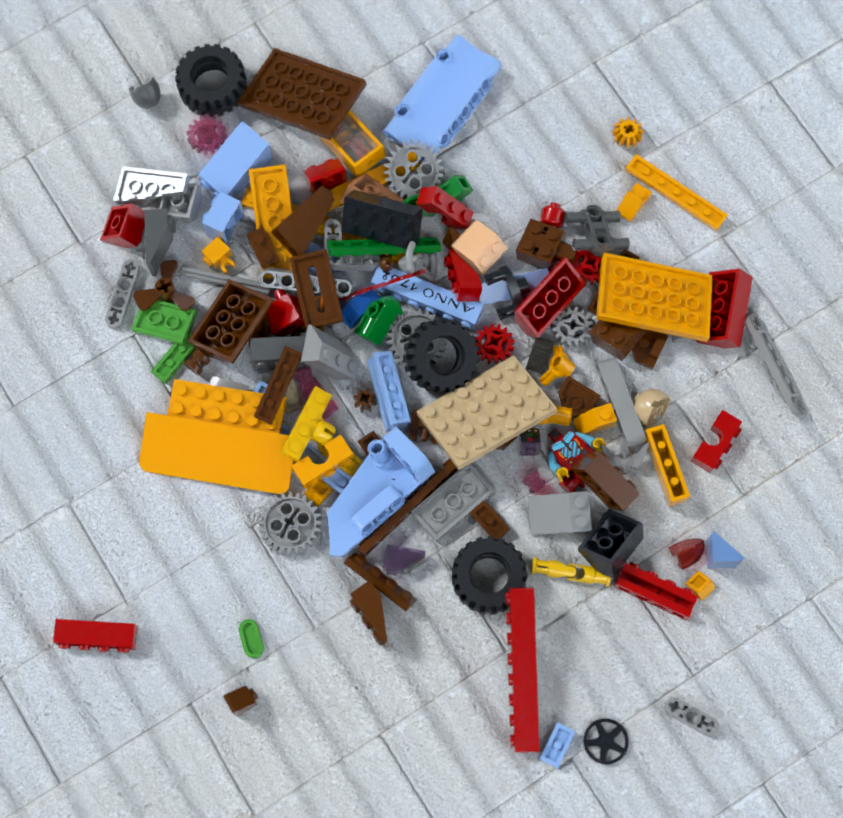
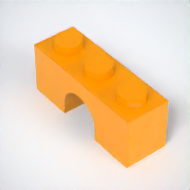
[291,435,354,489]

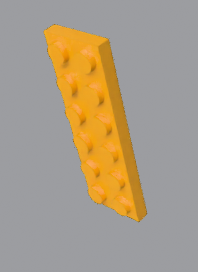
[249,164,293,280]

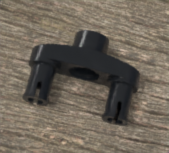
[484,265,530,321]

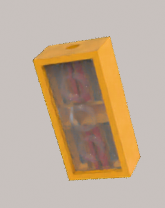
[318,111,386,178]

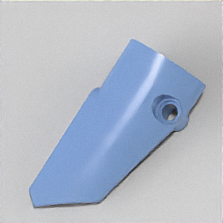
[327,426,435,557]

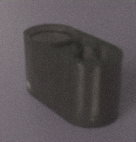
[526,337,555,375]

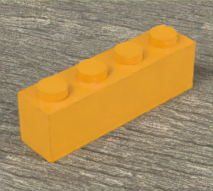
[644,424,690,507]

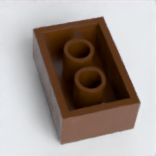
[571,452,639,511]

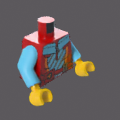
[548,428,607,482]

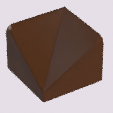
[442,227,461,252]

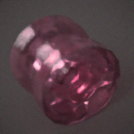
[294,367,318,390]
[522,471,547,494]

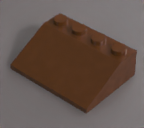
[188,279,274,364]

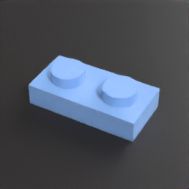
[539,722,575,769]

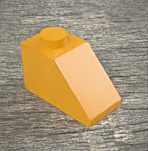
[572,403,617,435]

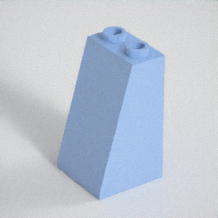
[198,121,273,198]

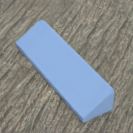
[479,268,549,305]

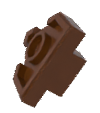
[631,330,668,370]
[558,376,601,416]

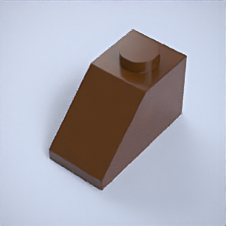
[223,685,258,717]

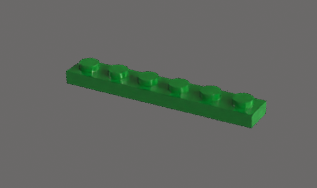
[327,237,441,257]

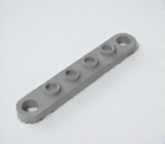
[745,313,807,417]

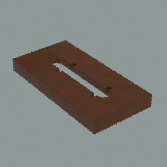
[289,249,344,330]

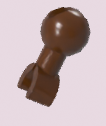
[379,254,394,272]

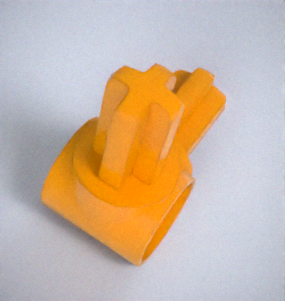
[539,345,575,386]

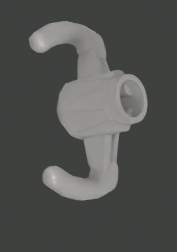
[398,241,437,284]

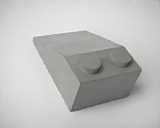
[528,491,592,535]

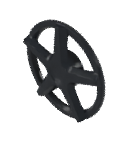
[583,718,629,764]

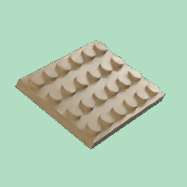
[417,355,557,470]

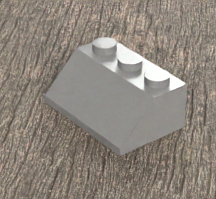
[301,325,358,380]

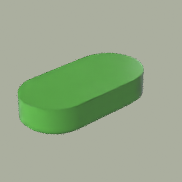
[238,619,264,659]

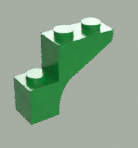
[403,175,473,217]

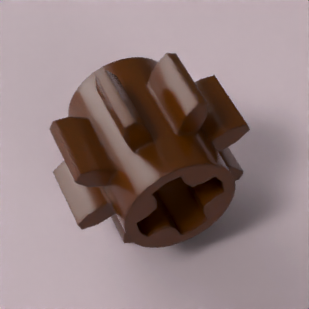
[353,388,377,413]

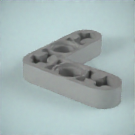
[323,219,380,272]

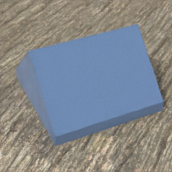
[705,531,744,569]

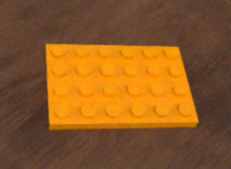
[596,253,712,342]

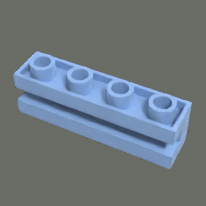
[367,351,411,432]

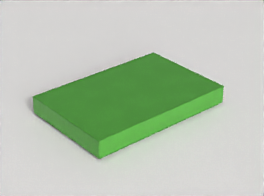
[131,300,198,346]

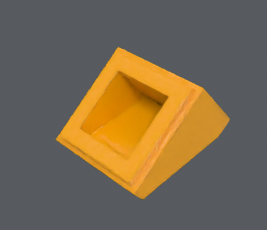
[304,480,334,507]
[685,570,715,601]

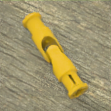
[531,557,611,587]

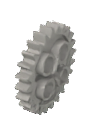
[384,140,444,198]
[386,309,448,367]
[258,491,322,555]

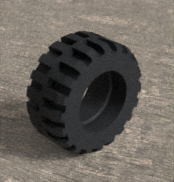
[175,44,247,117]
[403,319,480,393]
[452,536,527,615]

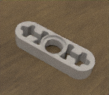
[664,697,720,737]

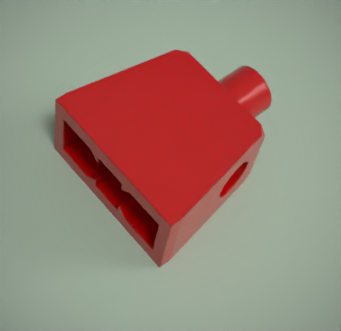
[268,289,305,337]

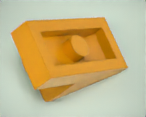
[616,182,652,223]

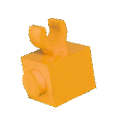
[201,237,235,275]

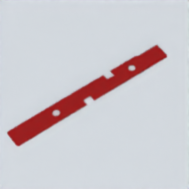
[343,269,425,300]

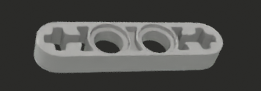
[105,259,140,330]

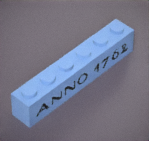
[371,265,484,330]

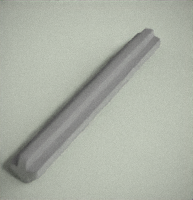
[180,266,271,295]

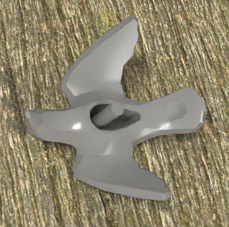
[599,437,649,474]

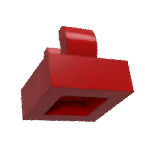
[559,470,585,492]

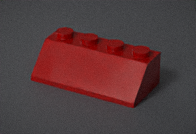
[514,257,587,338]
[696,268,753,349]

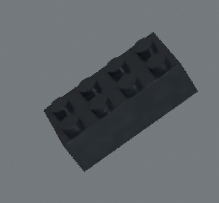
[342,190,423,249]

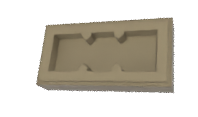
[284,377,303,415]

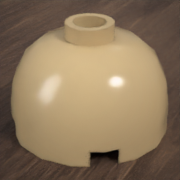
[634,388,670,428]

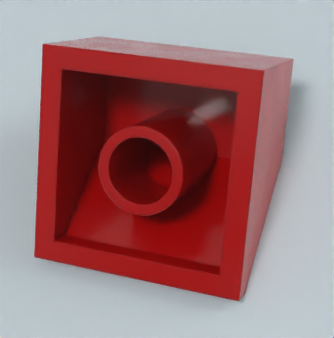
[304,158,347,194]
[100,204,145,248]

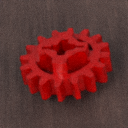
[571,250,602,285]
[475,323,515,365]

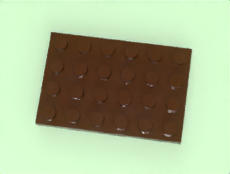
[237,48,367,140]

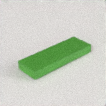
[151,331,195,384]

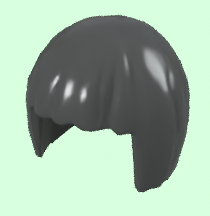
[129,77,161,109]

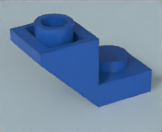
[341,286,381,329]

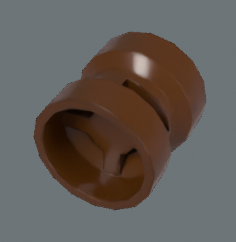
[184,349,211,376]

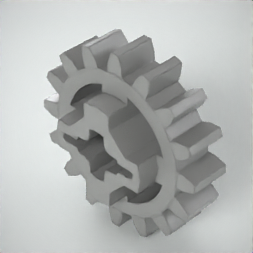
[552,307,593,348]

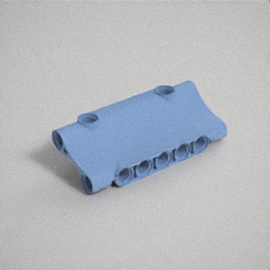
[383,35,502,161]

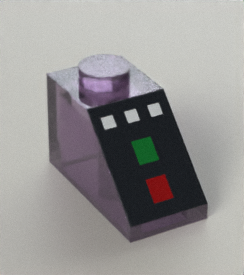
[519,426,541,456]
[383,544,426,576]

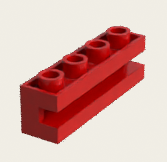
[614,562,698,620]
[53,619,138,653]

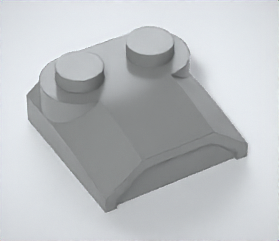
[159,183,202,223]

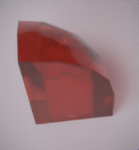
[668,538,705,570]

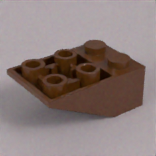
[349,580,388,648]

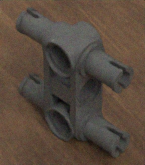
[564,205,630,257]

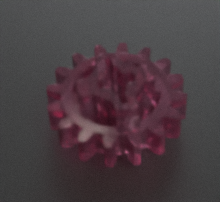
[187,115,227,155]

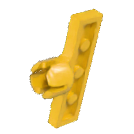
[280,386,336,462]

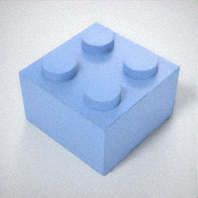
[202,192,244,245]

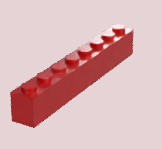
[505,587,540,752]

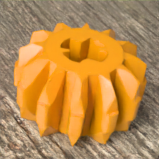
[612,116,644,149]

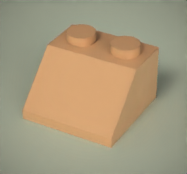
[451,220,508,275]

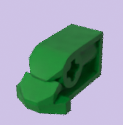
[353,296,403,346]

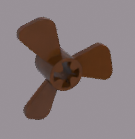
[134,260,195,311]

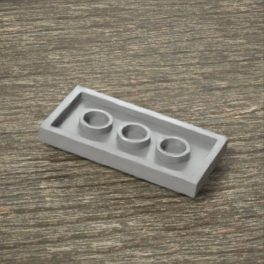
[411,463,495,542]

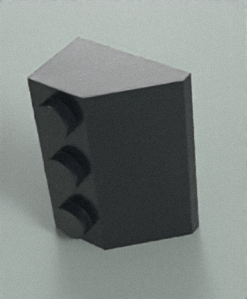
[578,509,644,578]

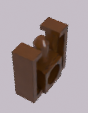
[408,409,439,445]

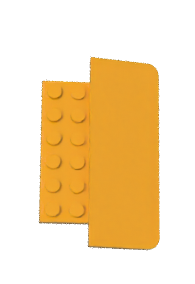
[139,379,294,494]

